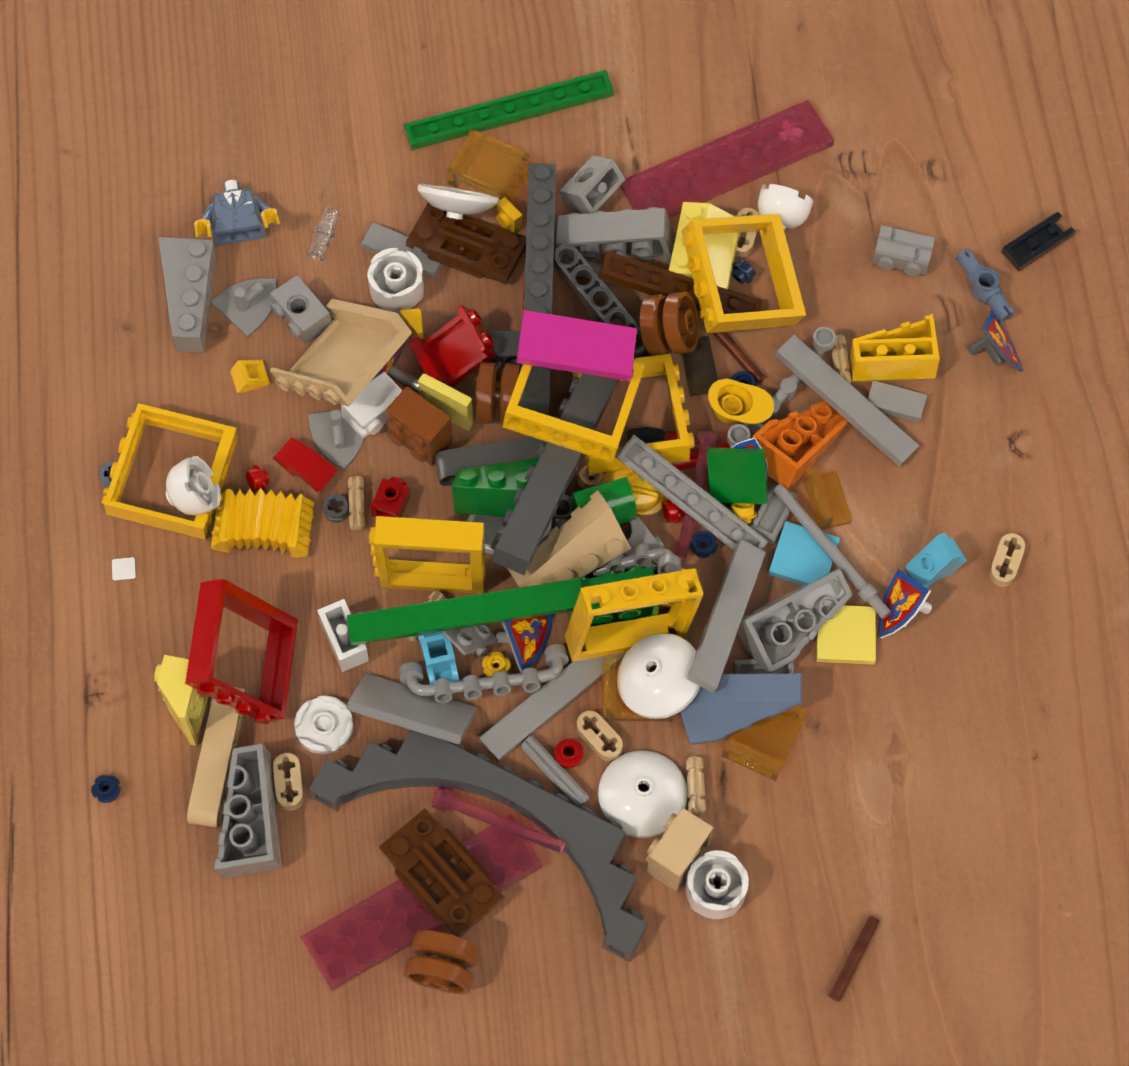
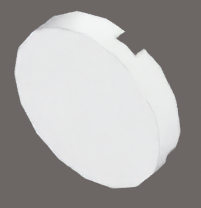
[294,695,354,755]

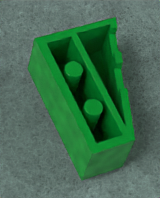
[452,458,539,517]

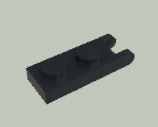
[1002,212,1076,272]

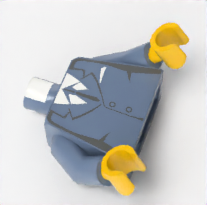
[194,180,280,246]

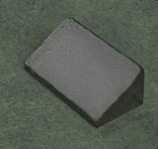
[681,335,718,396]

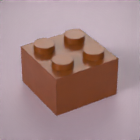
[385,386,453,466]

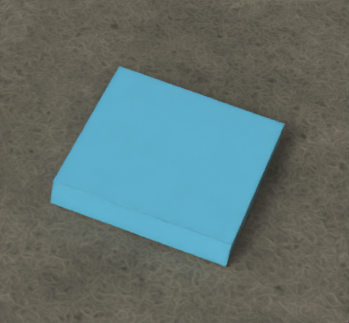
[768,521,840,586]

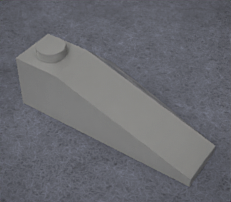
[737,569,853,673]

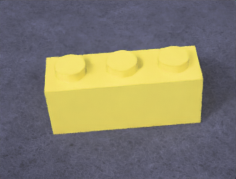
[669,202,739,289]
[154,655,210,746]

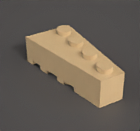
[508,490,631,588]

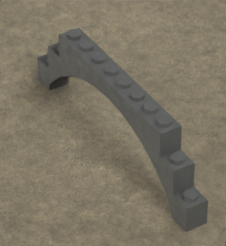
[309,730,647,962]

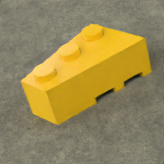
[850,314,940,381]

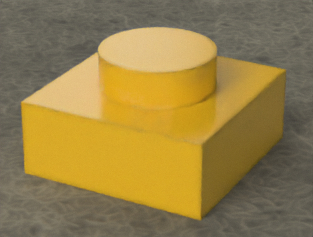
[496,197,523,234]

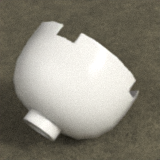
[758,184,814,231]
[166,456,221,515]

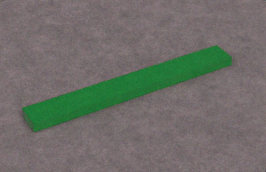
[404,70,614,151]
[347,578,582,646]

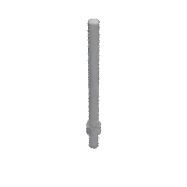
[773,483,891,619]

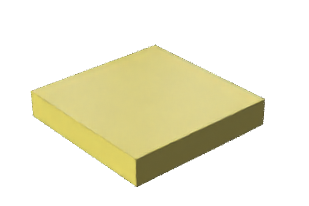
[418,374,473,431]
[816,605,876,665]

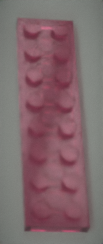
[620,100,834,218]
[301,814,542,991]

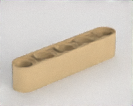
[187,687,247,828]

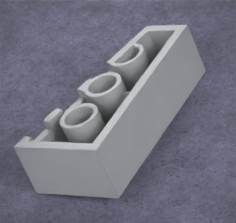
[556,207,676,264]
[158,237,217,353]
[214,744,282,878]

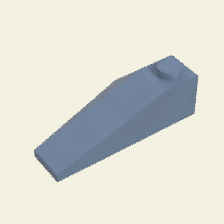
[680,673,803,745]

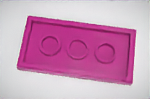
[516,310,637,381]

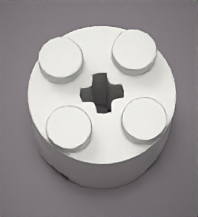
[367,248,424,313]
[685,850,749,919]

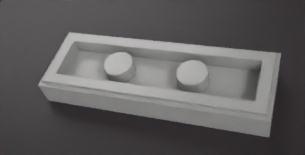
[361,222,442,279]

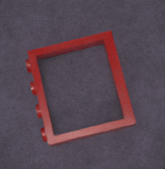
[185,578,298,724]

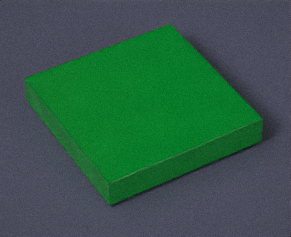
[707,448,768,504]

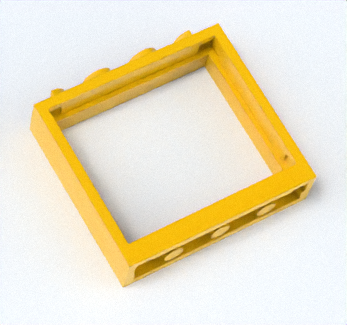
[681,214,806,333]
[572,354,695,474]
[503,360,645,463]
[101,403,238,540]
[369,516,486,594]
[565,568,704,662]

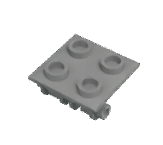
[442,625,498,657]

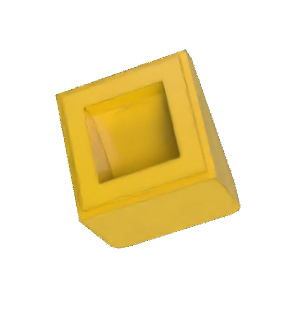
[399,308,424,339]
[231,360,270,393]

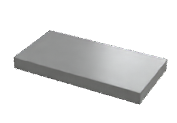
[347,673,477,744]

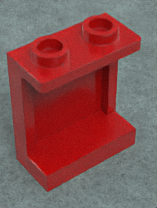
[408,305,497,387]

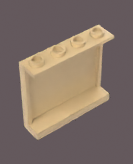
[270,299,412,407]

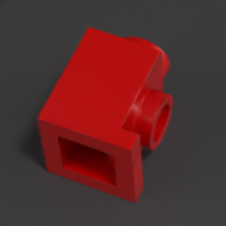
[370,477,410,518]

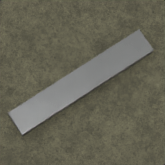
[774,335,919,467]
[615,435,768,551]
[687,539,766,693]
[479,653,626,762]

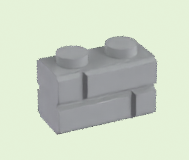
[872,225,935,276]

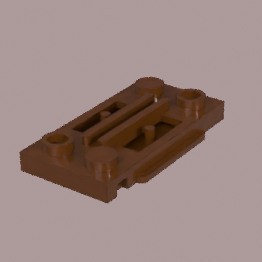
[406,202,526,284]
[379,808,504,937]

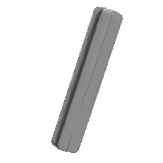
[521,736,589,808]

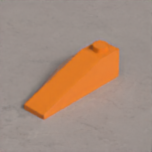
[752,401,850,490]

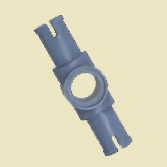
[955,248,1015,323]

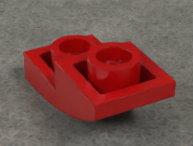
[273,437,338,493]

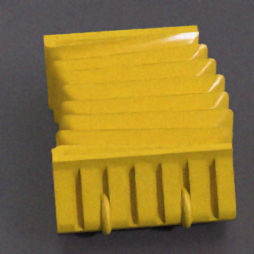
[211,488,314,558]

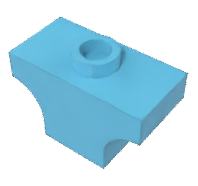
[905,533,967,588]
[418,632,460,684]

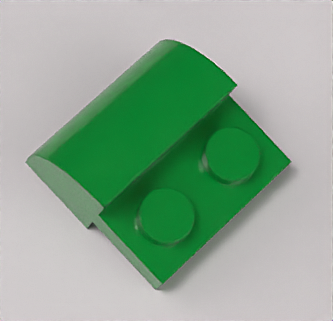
[571,477,637,527]

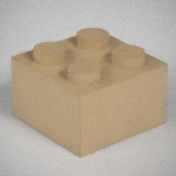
[646,808,713,892]

